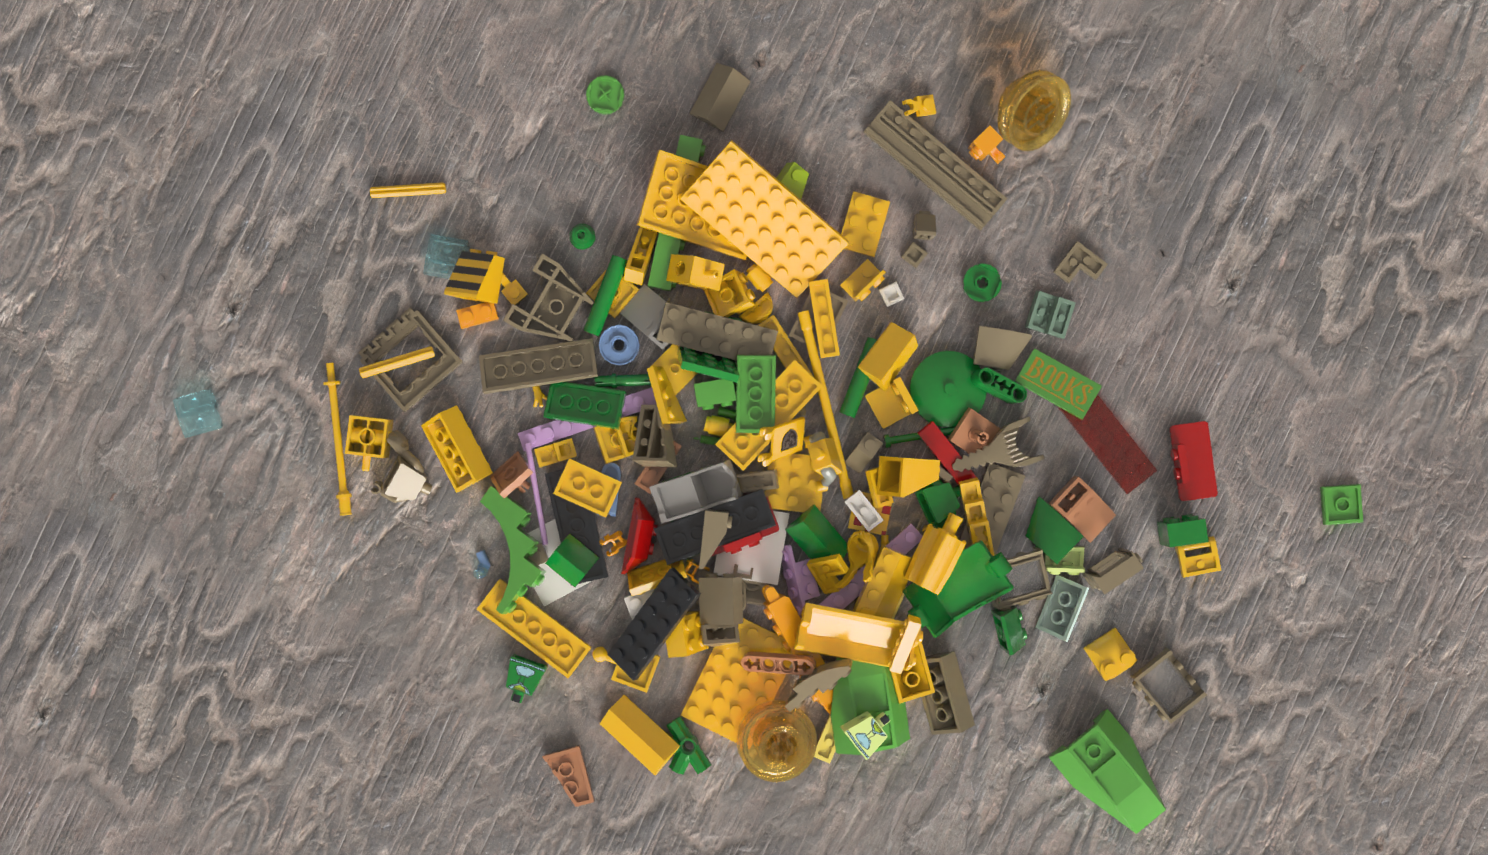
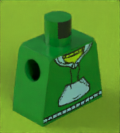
[506,654,548,703]

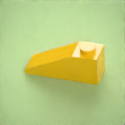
[624,226,658,285]

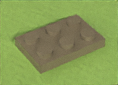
[789,292,848,351]

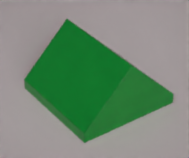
[545,534,599,587]

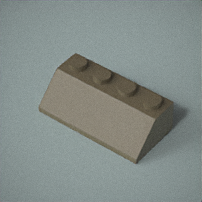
[922,651,975,735]

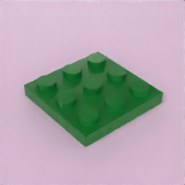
[677,347,740,383]

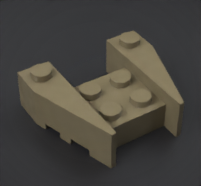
[503,254,594,341]

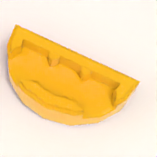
[739,292,773,324]

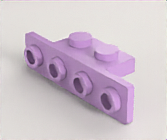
[782,545,820,618]

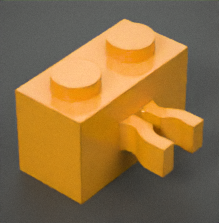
[968,125,1006,164]

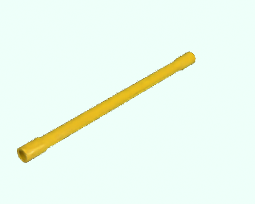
[798,310,854,499]

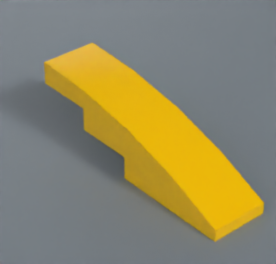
[959,478,994,556]

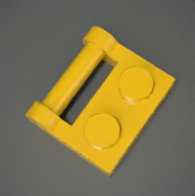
[1175,536,1221,578]

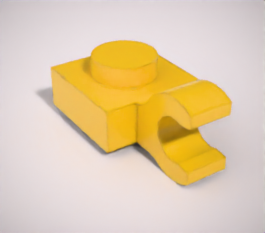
[501,273,528,305]

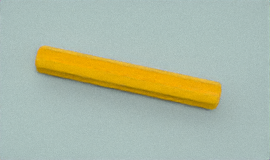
[370,182,446,198]
[359,346,435,378]

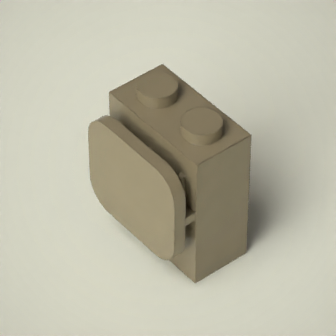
[699,573,746,625]

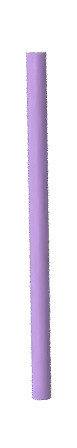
[525,443,548,545]

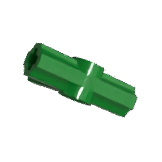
[666,716,712,775]

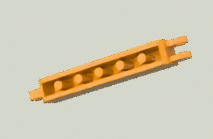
[762,585,833,714]

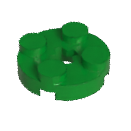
[962,263,1002,302]

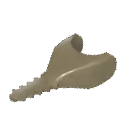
[952,416,1045,472]

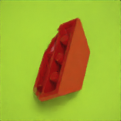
[621,497,658,574]

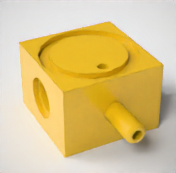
[666,254,725,291]
[345,415,394,471]

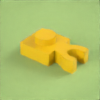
[902,95,936,117]

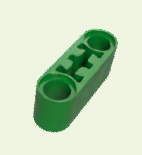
[971,368,1027,404]

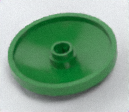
[909,351,987,427]

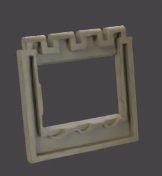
[358,307,463,412]

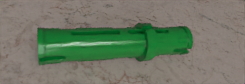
[595,373,651,388]

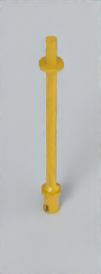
[323,363,352,516]

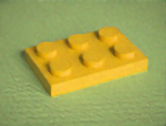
[841,191,890,258]
[553,458,622,517]
[627,559,687,596]

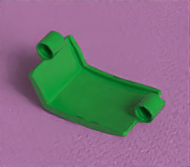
[903,540,1014,638]

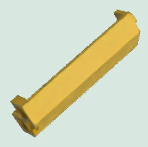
[794,603,923,671]

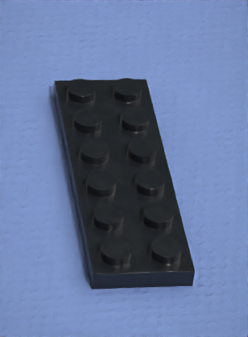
[545,469,609,586]
[654,489,776,565]
[607,568,701,681]

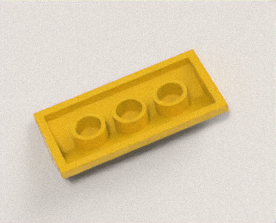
[600,695,680,776]

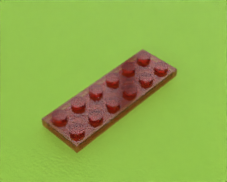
[1056,394,1157,494]

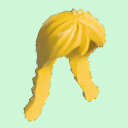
[835,530,879,589]

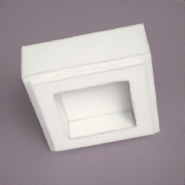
[879,282,904,307]

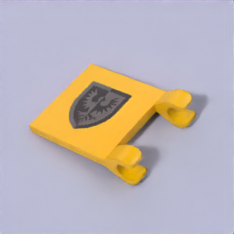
[757,416,805,467]

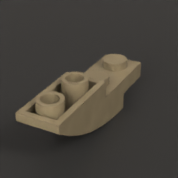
[784,659,853,712]

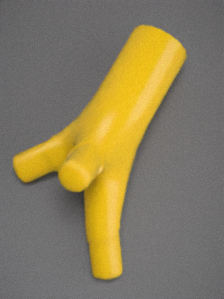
[532,386,547,408]

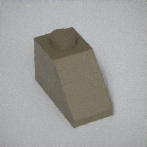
[913,211,936,240]
[845,432,883,474]

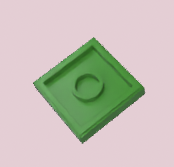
[1320,484,1363,525]

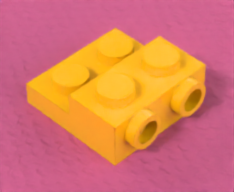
[703,269,756,318]

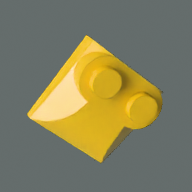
[1083,627,1137,681]

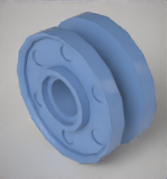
[599,325,640,365]

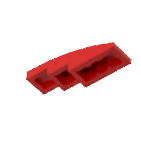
[917,421,981,486]

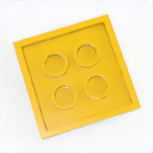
[765,451,823,512]

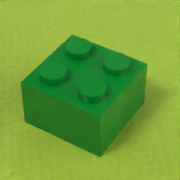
[1157,514,1209,547]

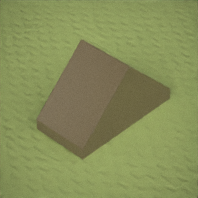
[701,624,740,647]

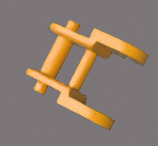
[599,531,627,557]
[685,559,710,584]

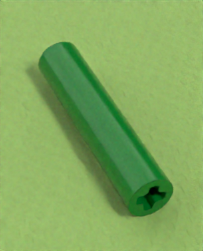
[583,255,627,336]
[839,337,877,418]

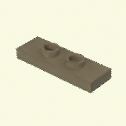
[736,469,779,493]

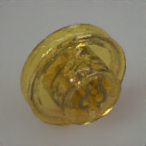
[998,69,1071,151]
[736,700,817,782]

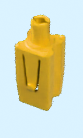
[904,512,966,595]

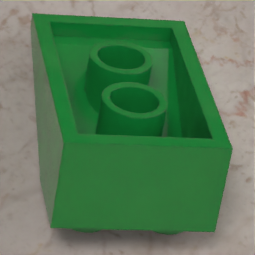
[991,605,1027,655]

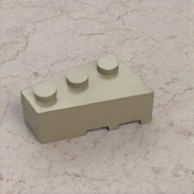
[633,405,677,467]

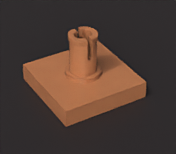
[948,407,1000,454]
[489,451,533,498]

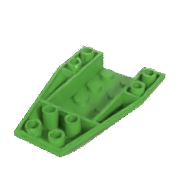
[830,657,910,755]
[1048,709,1166,834]

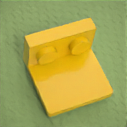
[840,259,886,302]
[865,377,919,429]

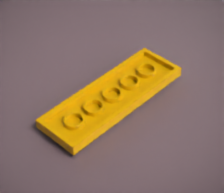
[715,360,823,471]
[476,578,592,679]

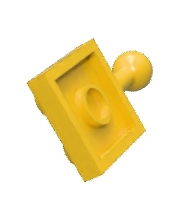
[592,647,661,693]

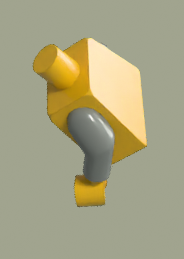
[803,432,843,493]

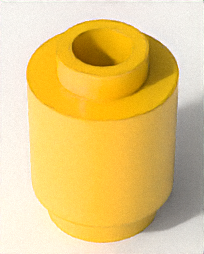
[746,264,773,292]
[704,415,733,437]

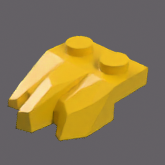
[593,416,637,464]

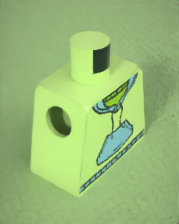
[840,711,890,760]

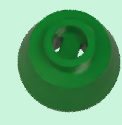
[569,224,596,250]

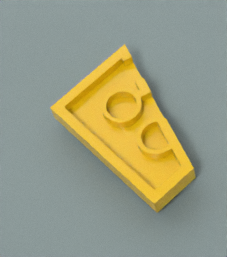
[647,366,687,424]

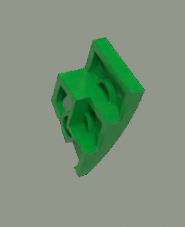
[1025,497,1084,564]

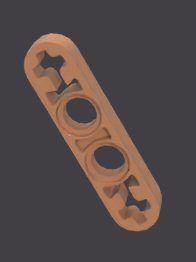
[741,652,816,675]

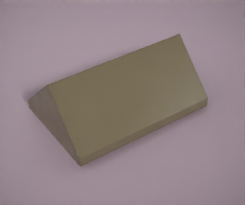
[690,63,750,132]

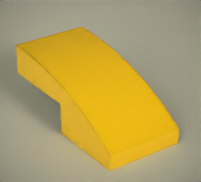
[534,438,577,468]

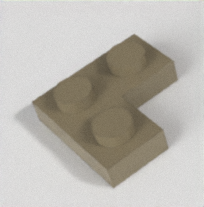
[1053,241,1108,283]

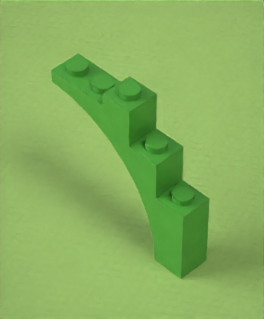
[480,486,546,614]

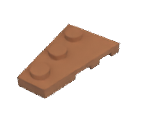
[542,745,595,807]

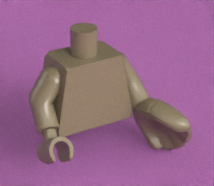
[371,430,432,503]

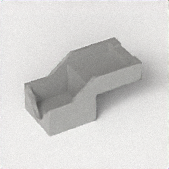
[649,459,743,523]

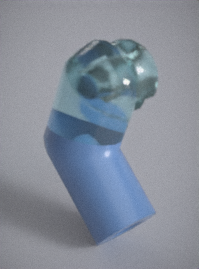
[473,550,491,579]

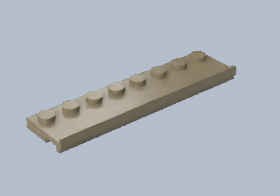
[864,100,1008,231]

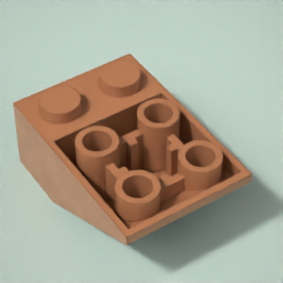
[1048,476,1116,543]

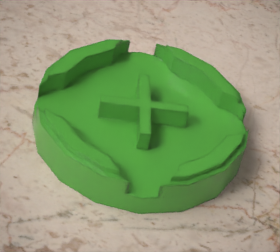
[586,75,624,114]

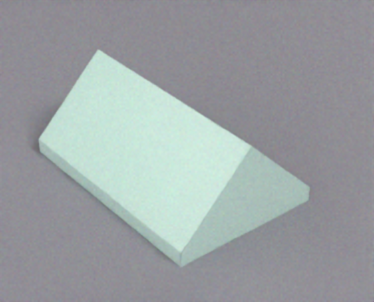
[1035,575,1089,642]

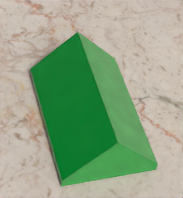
[785,504,847,559]

